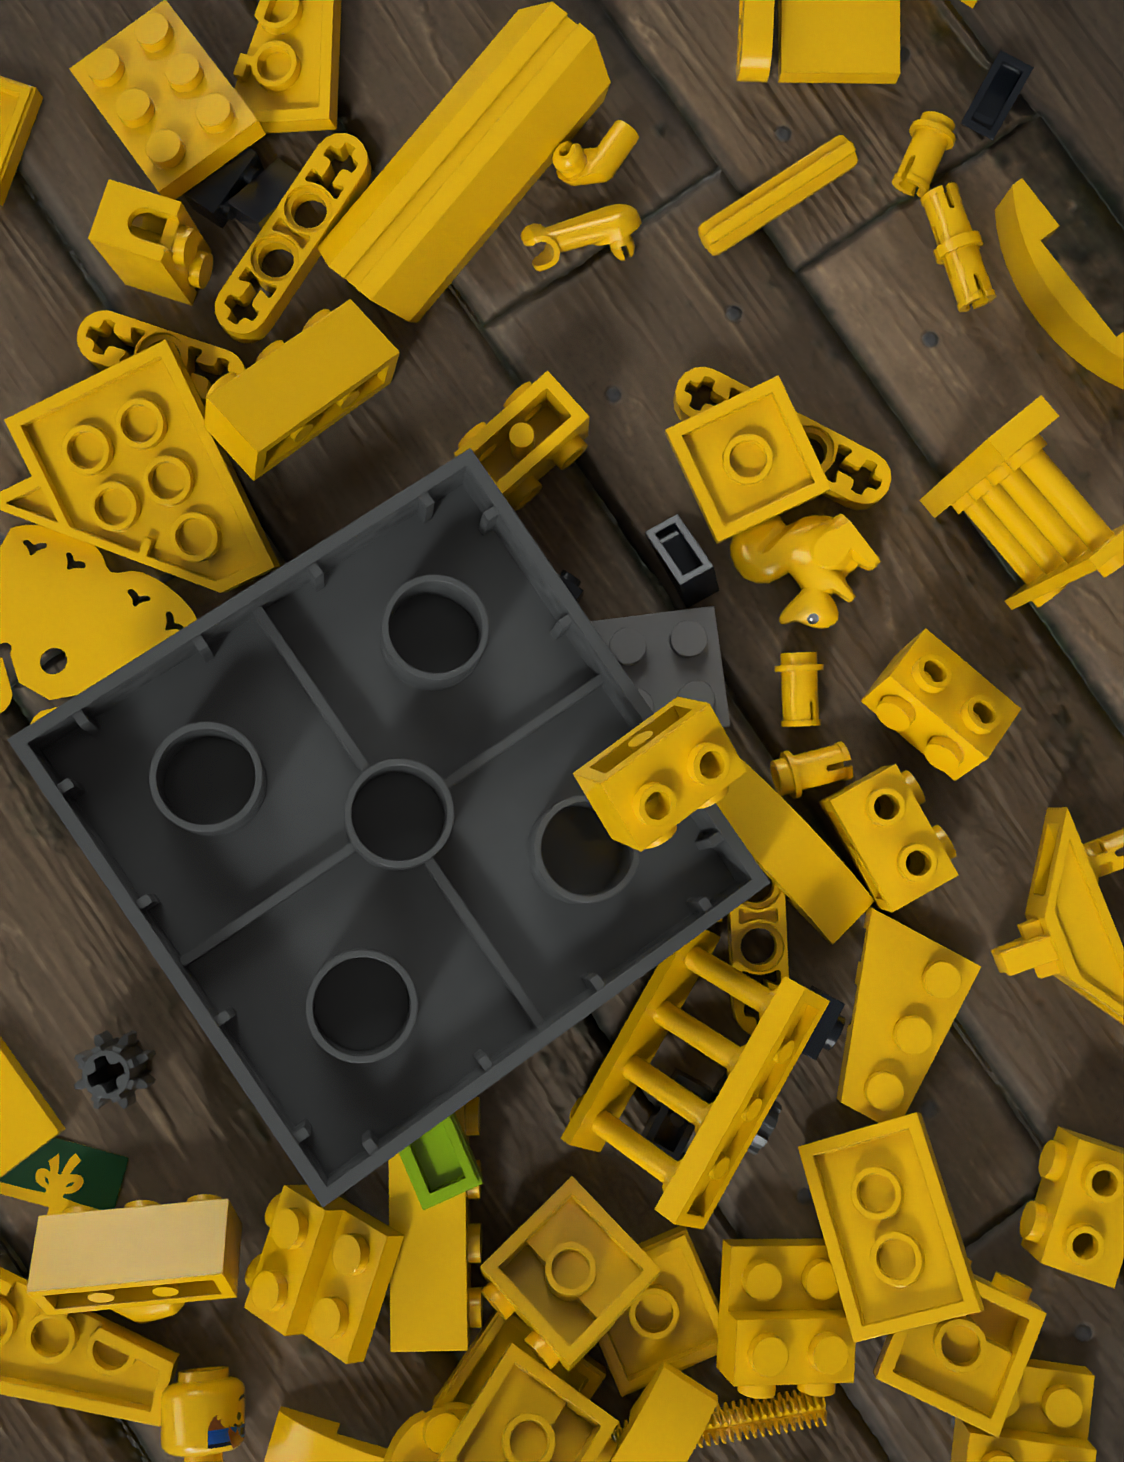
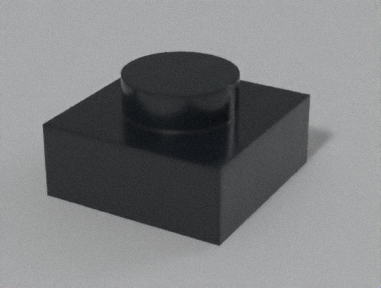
[802,985,845,1061]

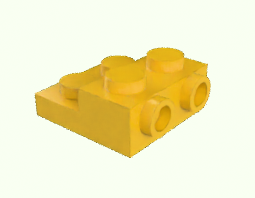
[480,1176,661,1372]
[244,1185,404,1364]
[716,1238,856,1399]
[873,1258,1047,1438]
[436,1343,619,1462]
[950,1359,1097,1462]

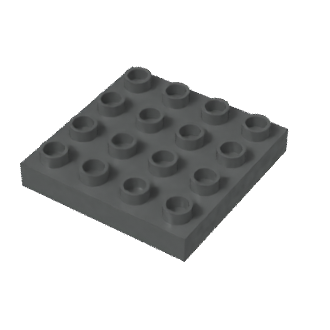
[7,448,771,1207]

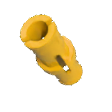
[920,182,997,312]

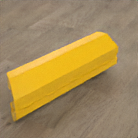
[317,1,611,323]

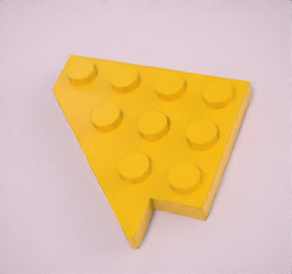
[0,339,280,593]

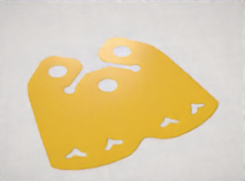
[0,525,197,724]

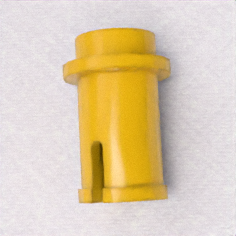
[891,111,956,197]
[774,652,824,727]
[770,741,853,799]

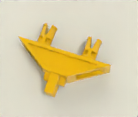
[991,807,1124,1026]

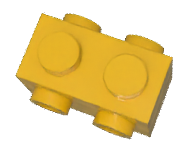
[454,370,590,511]
[861,628,1021,781]
[572,696,747,852]
[819,764,959,912]
[1020,1126,1124,1289]

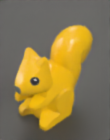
[730,514,881,629]

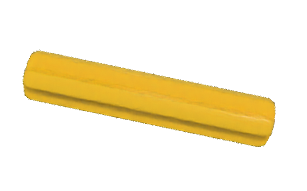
[698,135,858,256]

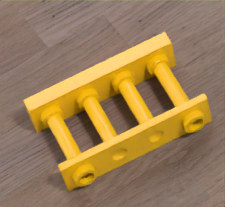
[920,395,1124,610]
[560,929,830,1229]

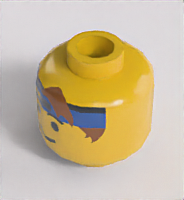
[161,1366,245,1462]

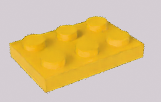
[69,0,266,200]
[798,1112,985,1343]

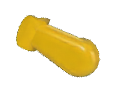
[521,204,642,271]

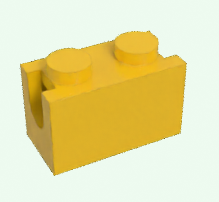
[88,179,213,306]

